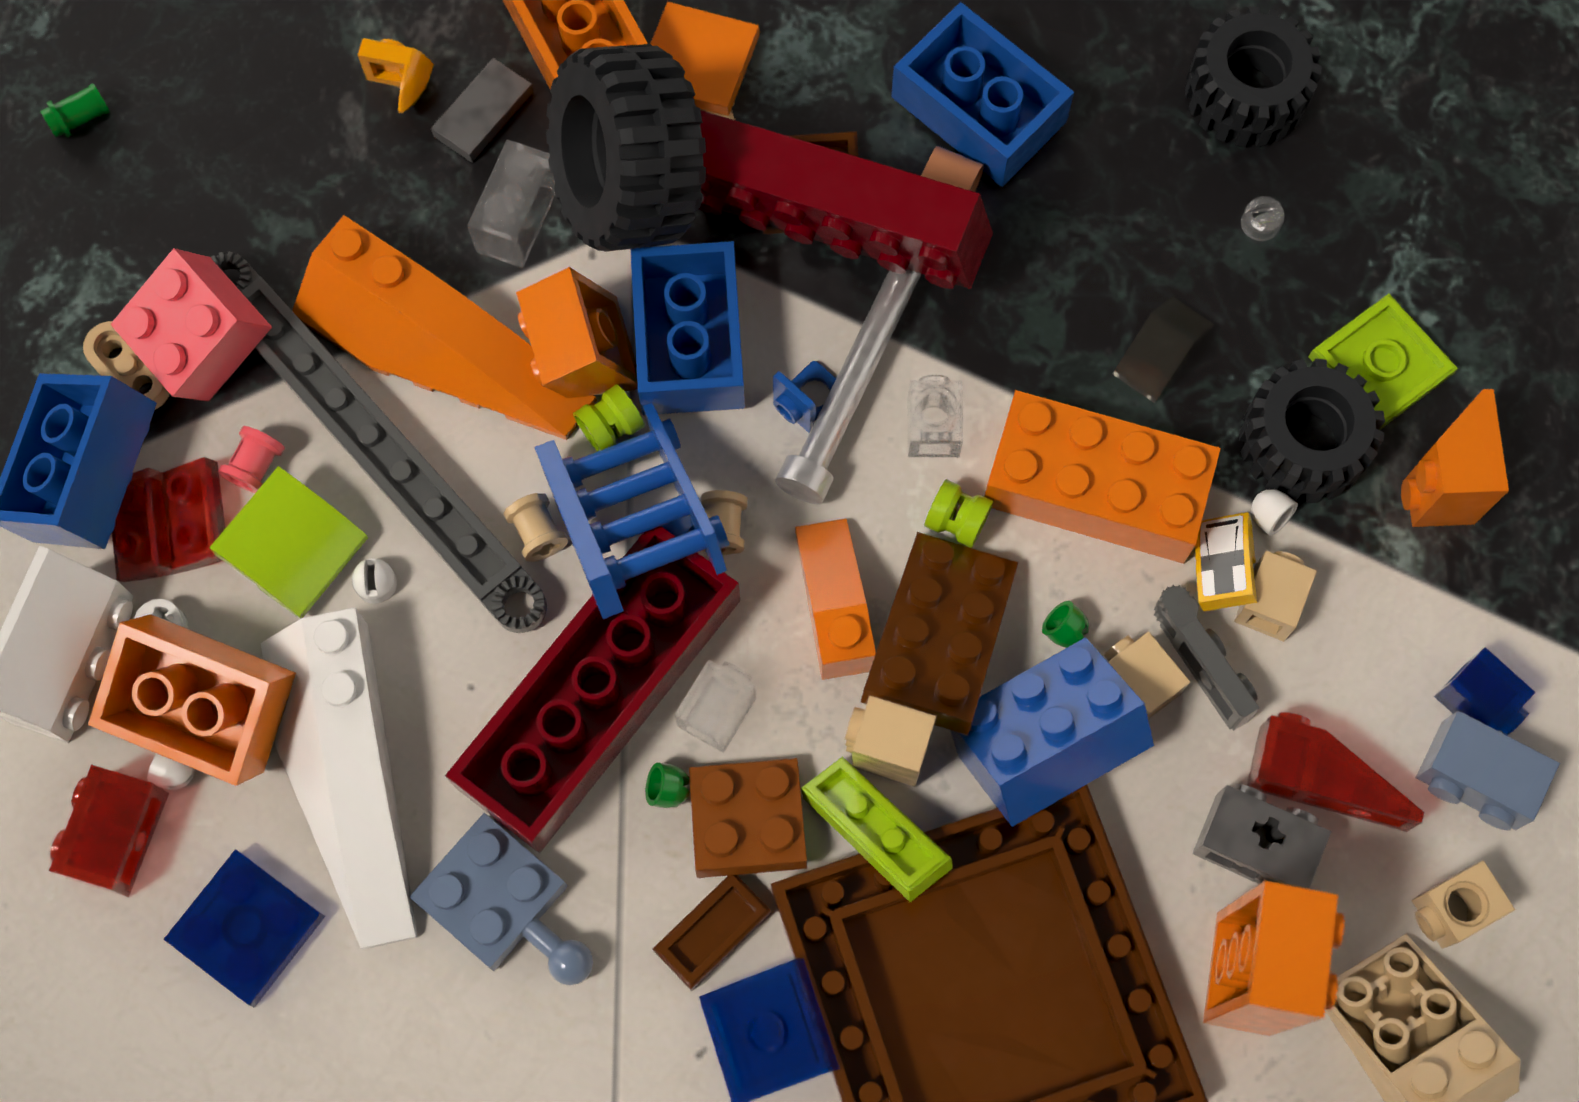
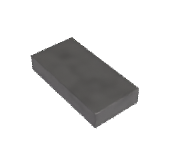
[431,58,533,163]

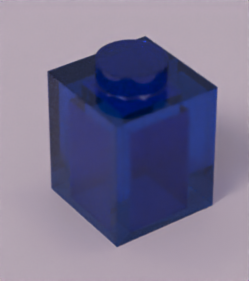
[1434,647,1536,736]

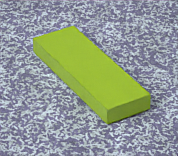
[801,756,953,902]

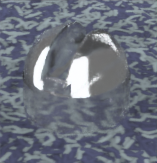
[1241,196,1284,241]

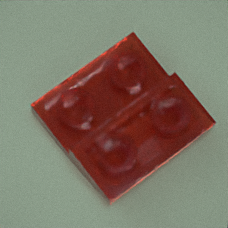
[112,457,225,582]

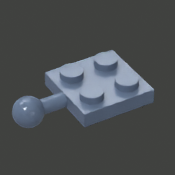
[409,813,593,985]

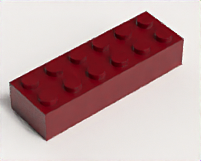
[699,110,993,289]
[445,526,740,854]

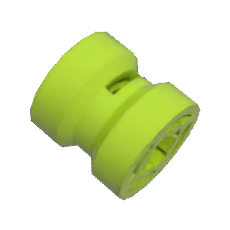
[573,384,645,451]
[924,479,994,548]

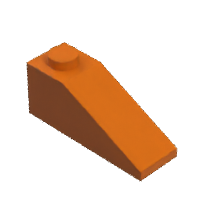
[795,518,876,680]

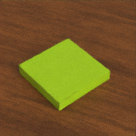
[1308,294,1458,430]

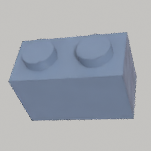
[1415,711,1560,830]

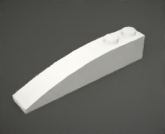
[261,608,418,949]

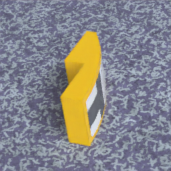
[1195,512,1257,612]

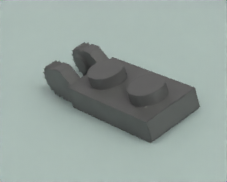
[1154,584,1260,731]

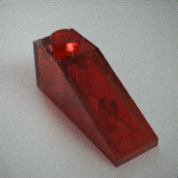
[1247,712,1424,832]

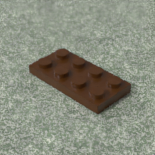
[861,532,1019,736]

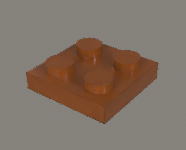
[689,758,807,878]

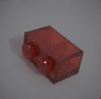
[49,765,169,898]

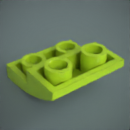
[209,466,368,619]

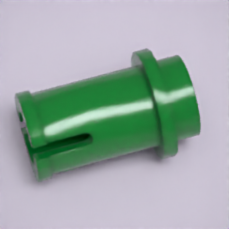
[40,83,110,138]

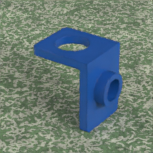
[773,361,836,433]

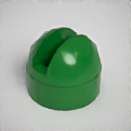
[1042,601,1089,648]
[645,762,690,808]

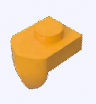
[357,38,434,113]

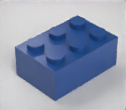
[891,2,1074,187]
[630,241,745,415]
[0,373,157,549]
[950,637,1154,827]

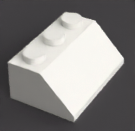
[0,546,134,743]

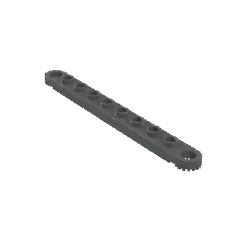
[211,251,547,633]

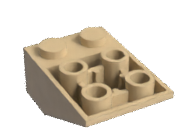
[1325,934,1520,1102]

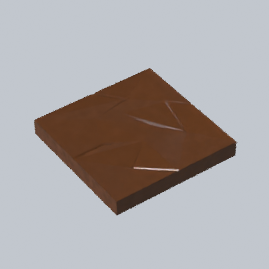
[771,784,1208,1102]

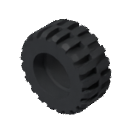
[546,44,706,252]

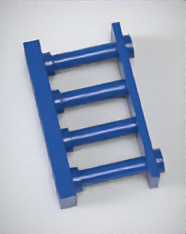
[534,403,729,619]

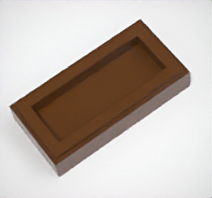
[652,875,772,992]

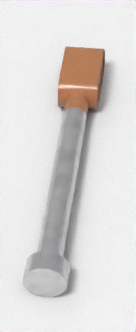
[775,146,984,504]

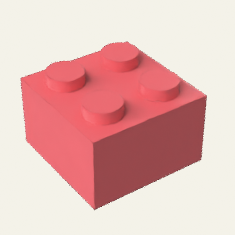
[110,248,272,401]

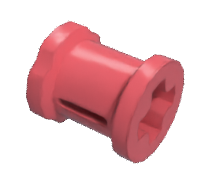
[218,426,285,493]

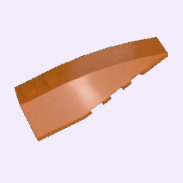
[292,215,597,440]

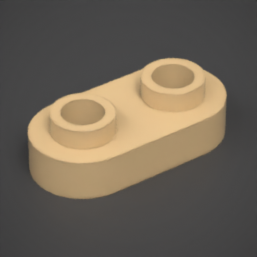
[83,321,170,410]

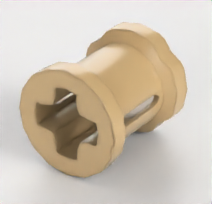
[701,490,748,555]
[503,493,568,562]

